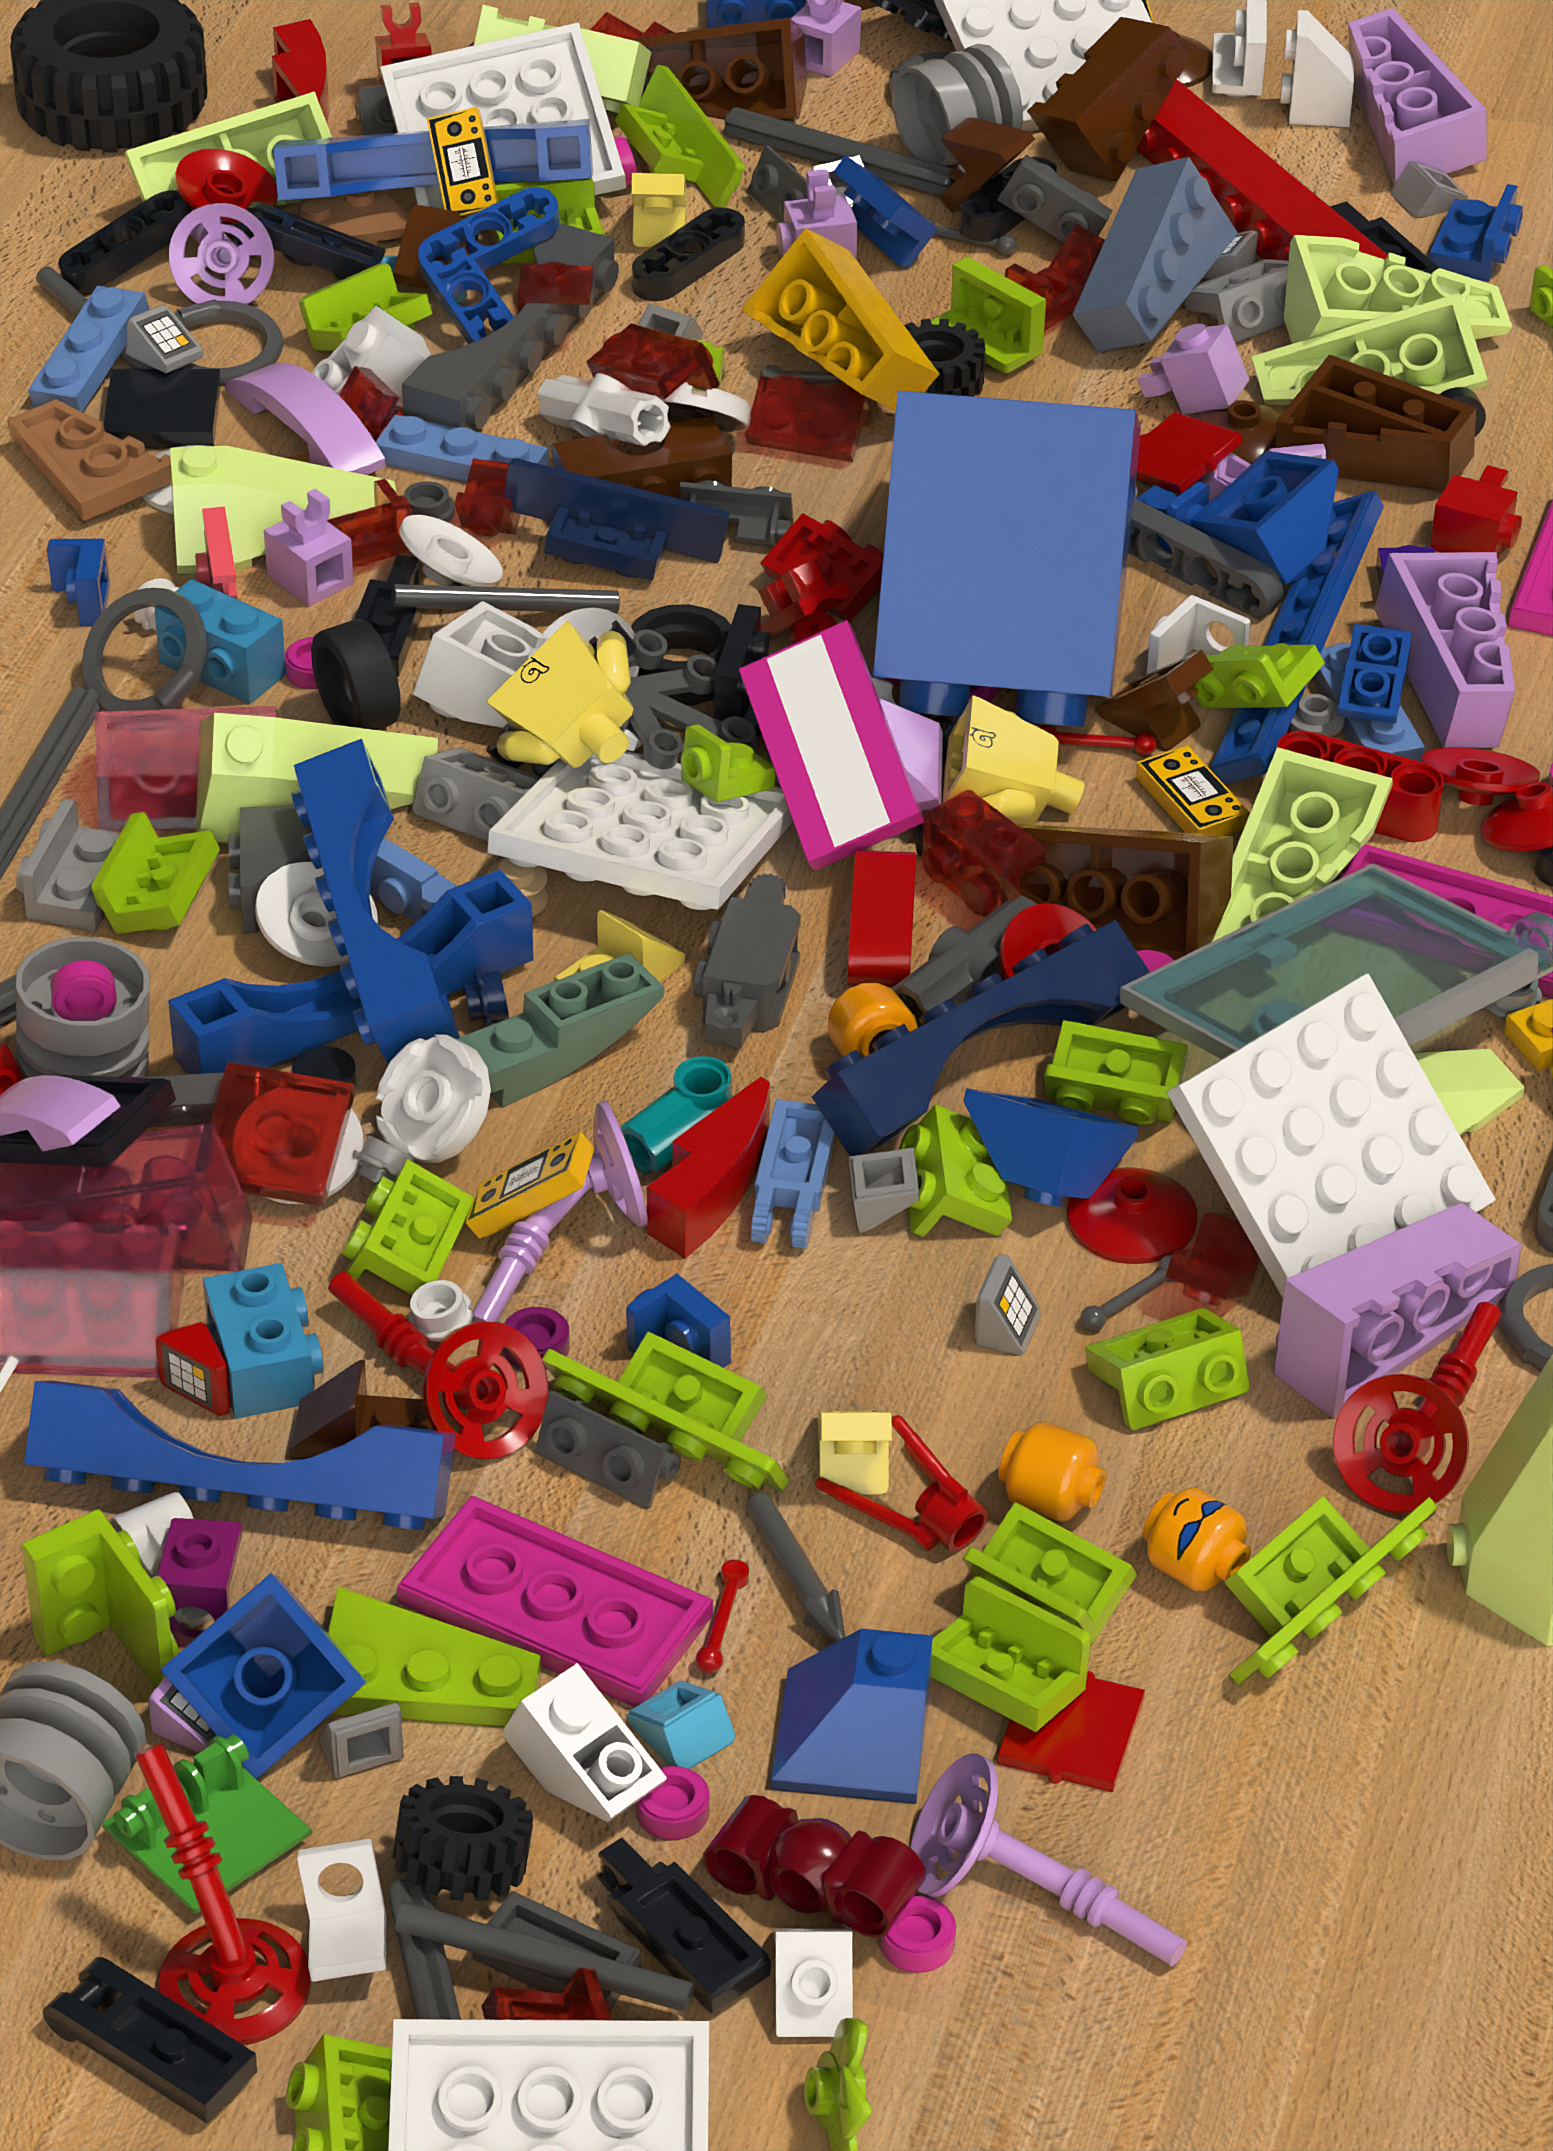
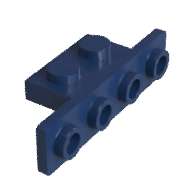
[502,458,729,580]

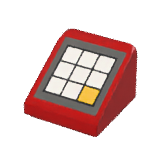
[155,1322,231,1417]

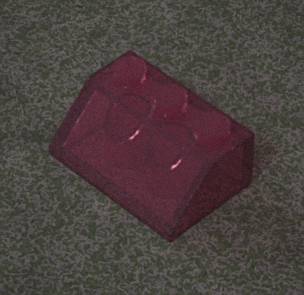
[95,706,279,832]
[0,1220,185,1378]

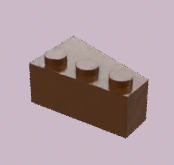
[1027,17,1189,182]
[1276,354,1476,490]

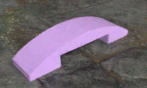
[225,363,386,475]
[0,1075,121,1151]

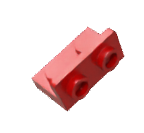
[760,513,884,623]

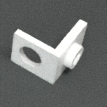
[1147,595,1250,674]
[297,1839,387,1982]
[773,1928,853,2037]

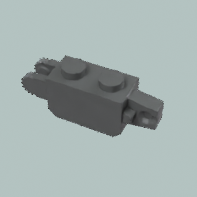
[693,873,801,1048]

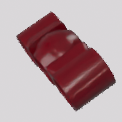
[703,1795,926,1938]

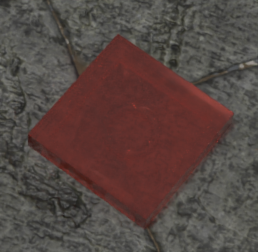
[195,1062,355,1207]

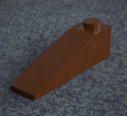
[628,18,807,121]
[980,823,1233,961]

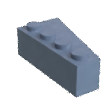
[1072,157,1238,353]

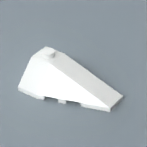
[412,601,660,751]

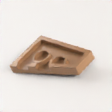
[251,190,409,266]
[7,399,171,521]

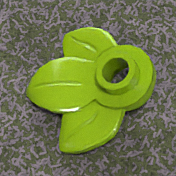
[804,2018,872,2151]

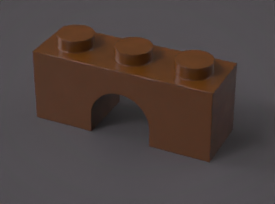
[553,416,732,499]

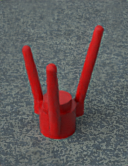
[815,1415,989,1552]

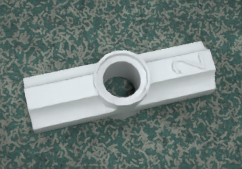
[537,373,671,446]

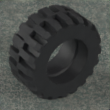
[10,0,208,152]

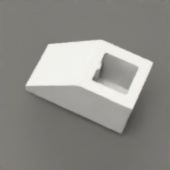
[1280,10,1354,127]
[312,306,431,413]
[501,1663,667,1822]

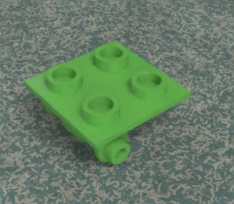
[102,1734,312,1915]

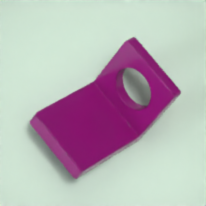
[157,1518,242,1647]

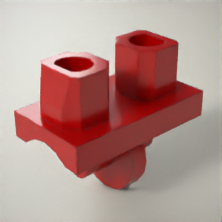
[758,559,852,645]

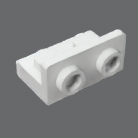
[1212,0,1267,98]

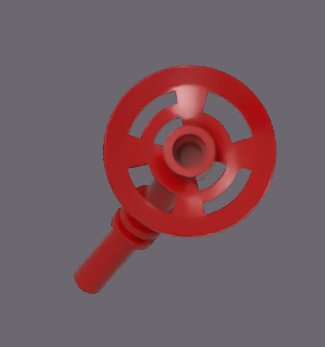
[328,1271,549,1459]
[1333,1302,1502,1513]
[134,1742,311,2045]

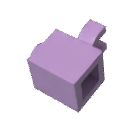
[791,0,861,77]
[776,169,857,259]
[1137,323,1249,415]
[264,488,354,607]

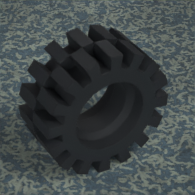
[905,318,986,397]
[392,1776,533,1901]

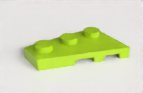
[328,1586,541,1727]

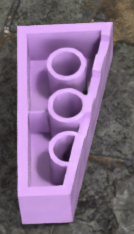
[1348,8,1487,186]
[1374,552,1515,748]
[1274,1202,1521,1418]

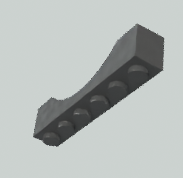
[402,223,619,431]

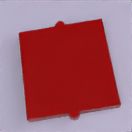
[1136,412,1243,494]
[997,1671,1145,1792]

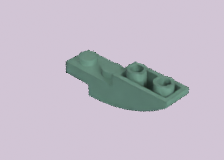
[457,953,665,1108]

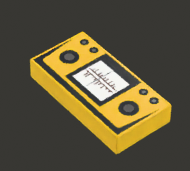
[427,107,499,220]
[1136,745,1250,836]
[466,1131,595,1239]

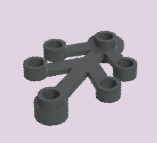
[620,629,758,769]

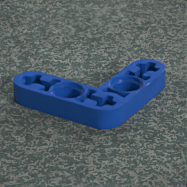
[418,187,560,344]

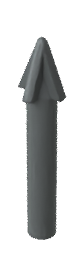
[745,1492,845,1643]

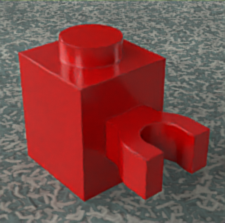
[375,2,432,85]
[1430,465,1522,560]

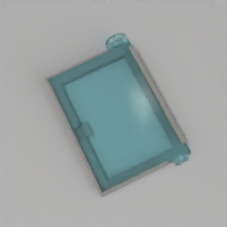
[1120,863,1553,1059]

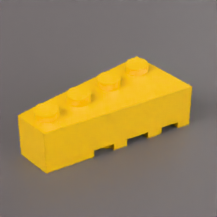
[741,228,939,411]

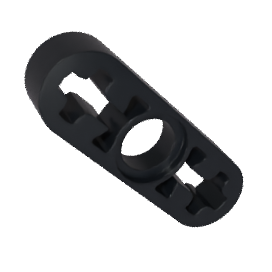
[959,157,1057,242]
[58,190,192,294]
[632,208,745,301]

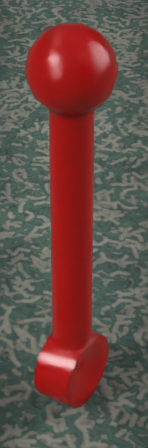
[1038,725,1157,756]
[695,1559,749,1674]

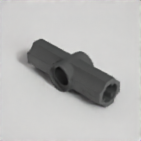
[891,895,1036,1028]

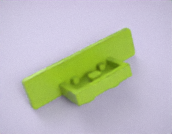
[615,65,745,208]
[542,1331,790,1492]
[1224,1496,1439,1685]

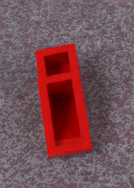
[272,19,329,123]
[647,1076,770,1259]

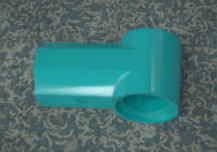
[620,1056,733,1175]

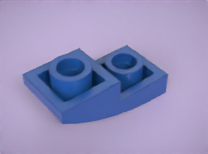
[1337,624,1412,723]

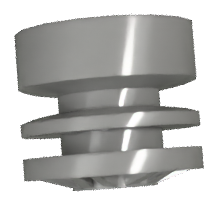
[892,44,1023,167]
[16,937,150,1079]
[0,1661,147,1860]

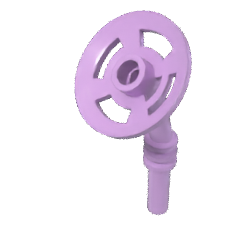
[169,203,274,304]
[471,1101,648,1323]
[910,1753,1187,1967]

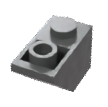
[228,806,312,934]

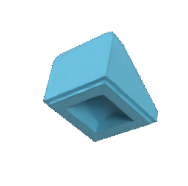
[626,1680,735,1769]

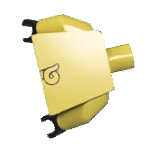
[486,620,636,769]
[913,695,1085,858]

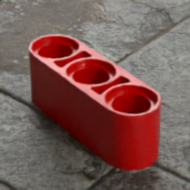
[1276,730,1444,842]
[847,850,916,988]

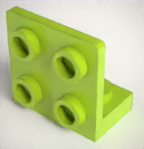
[22,1509,180,1689]

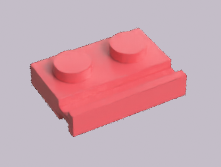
[195,506,238,599]

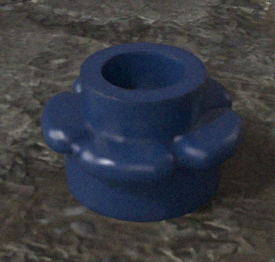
[463,969,509,1027]

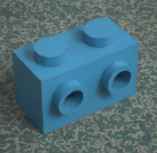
[154,579,286,704]
[203,1263,324,1419]

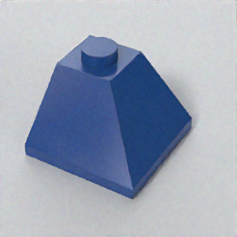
[1190,451,1339,584]
[963,1088,1139,1207]
[160,1573,367,1779]
[771,1629,933,1804]

